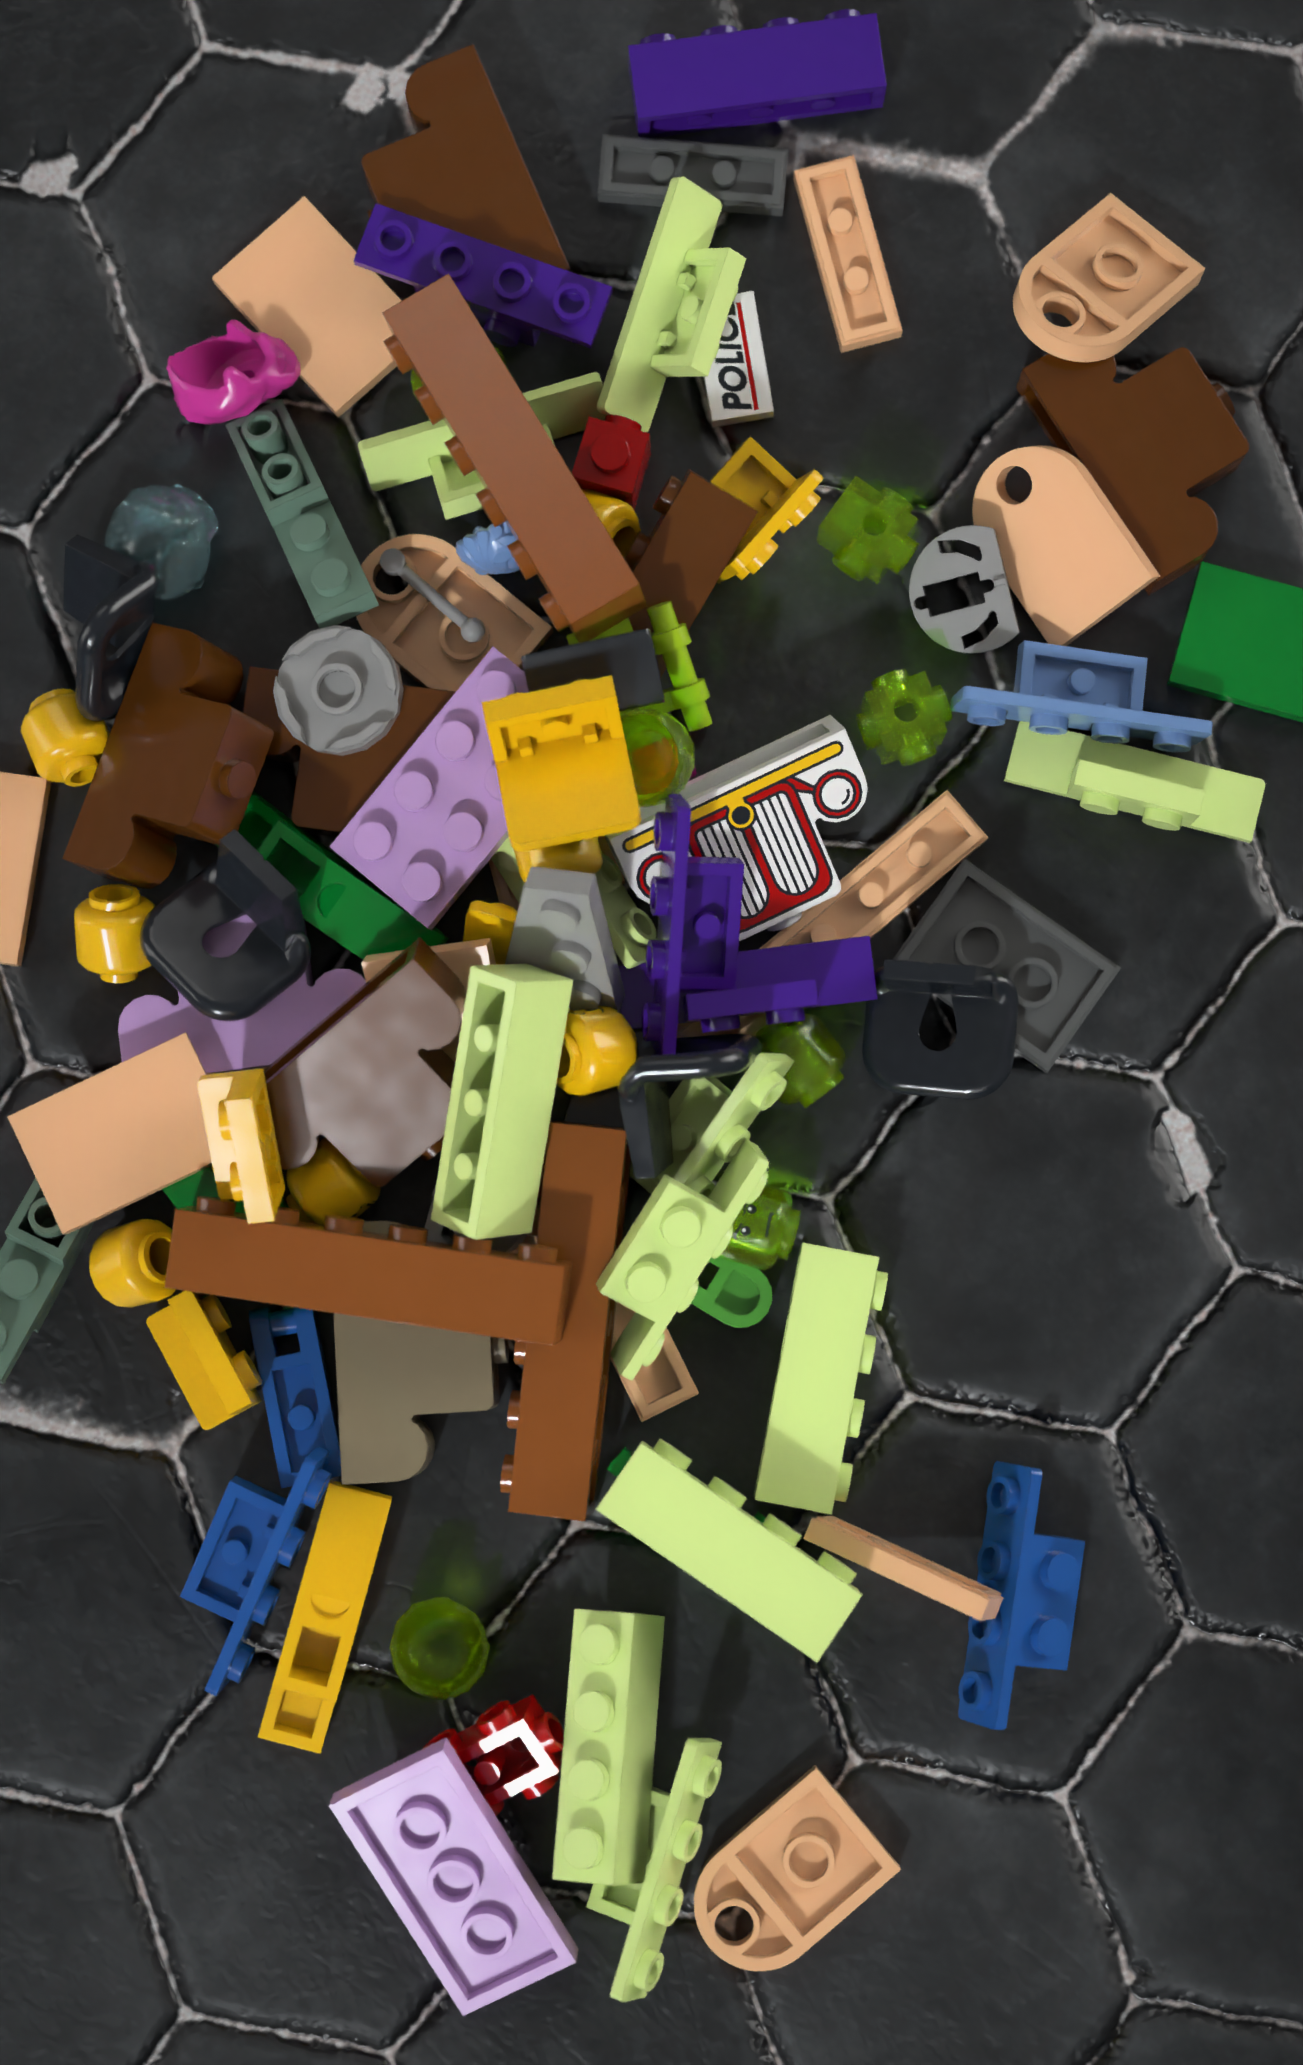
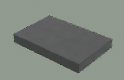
[893,858,1121,1073]

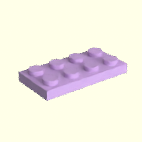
[329,647,529,930]
[329,1738,579,2016]

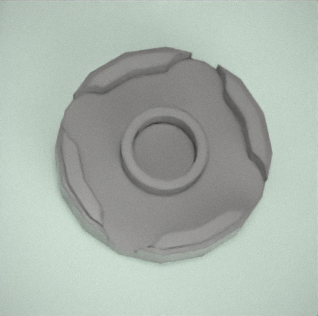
[273,625,404,756]

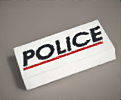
[703,291,774,427]

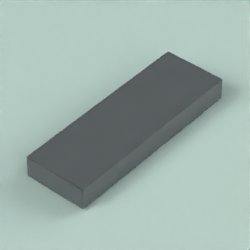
[598,134,788,216]

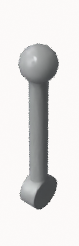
[380,548,485,642]

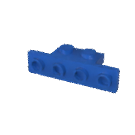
[180,1446,332,1696]
[958,1461,1085,1730]

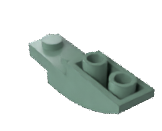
[225,399,379,629]
[0,1177,95,1385]

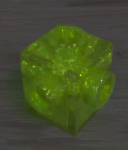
[817,476,919,584]
[855,669,953,766]

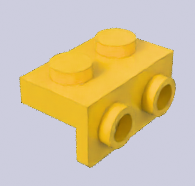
[146,1291,262,1430]

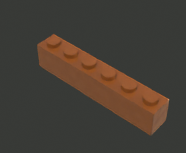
[382,273,647,643]
[500,1120,632,1521]
[165,1196,573,1346]

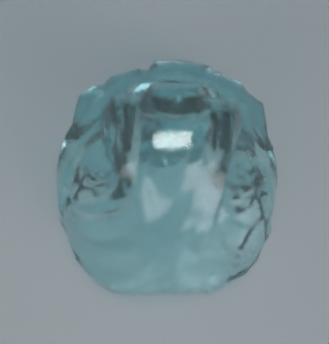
[105,484,218,601]

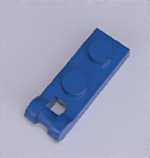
[249,1307,341,1488]

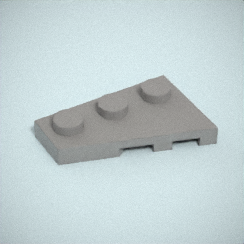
[505,866,625,1012]

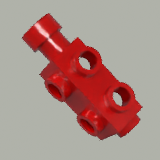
[423,1694,564,1816]

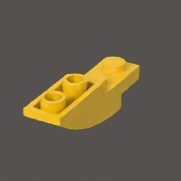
[258,1480,392,1754]

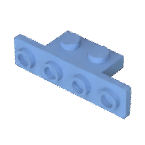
[950,640,1213,752]

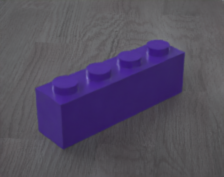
[628,9,887,138]

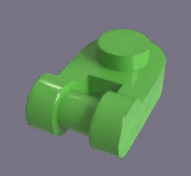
[691,1249,772,1328]

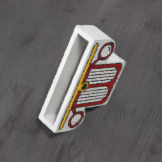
[604,715,868,941]

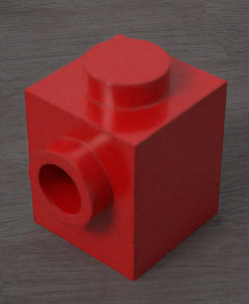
[572,415,651,509]

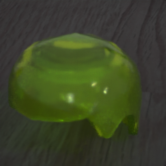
[621,708,695,807]
[389,1596,490,1701]

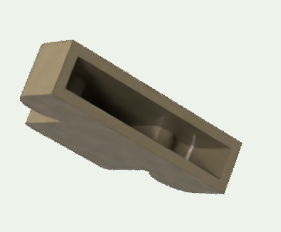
[333,1221,509,1485]

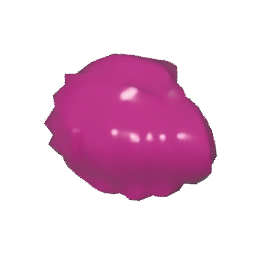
[166,320,301,424]

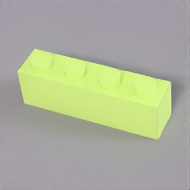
[431,964,573,1240]
[754,1243,888,1515]
[596,1438,862,1662]
[552,1609,665,1886]

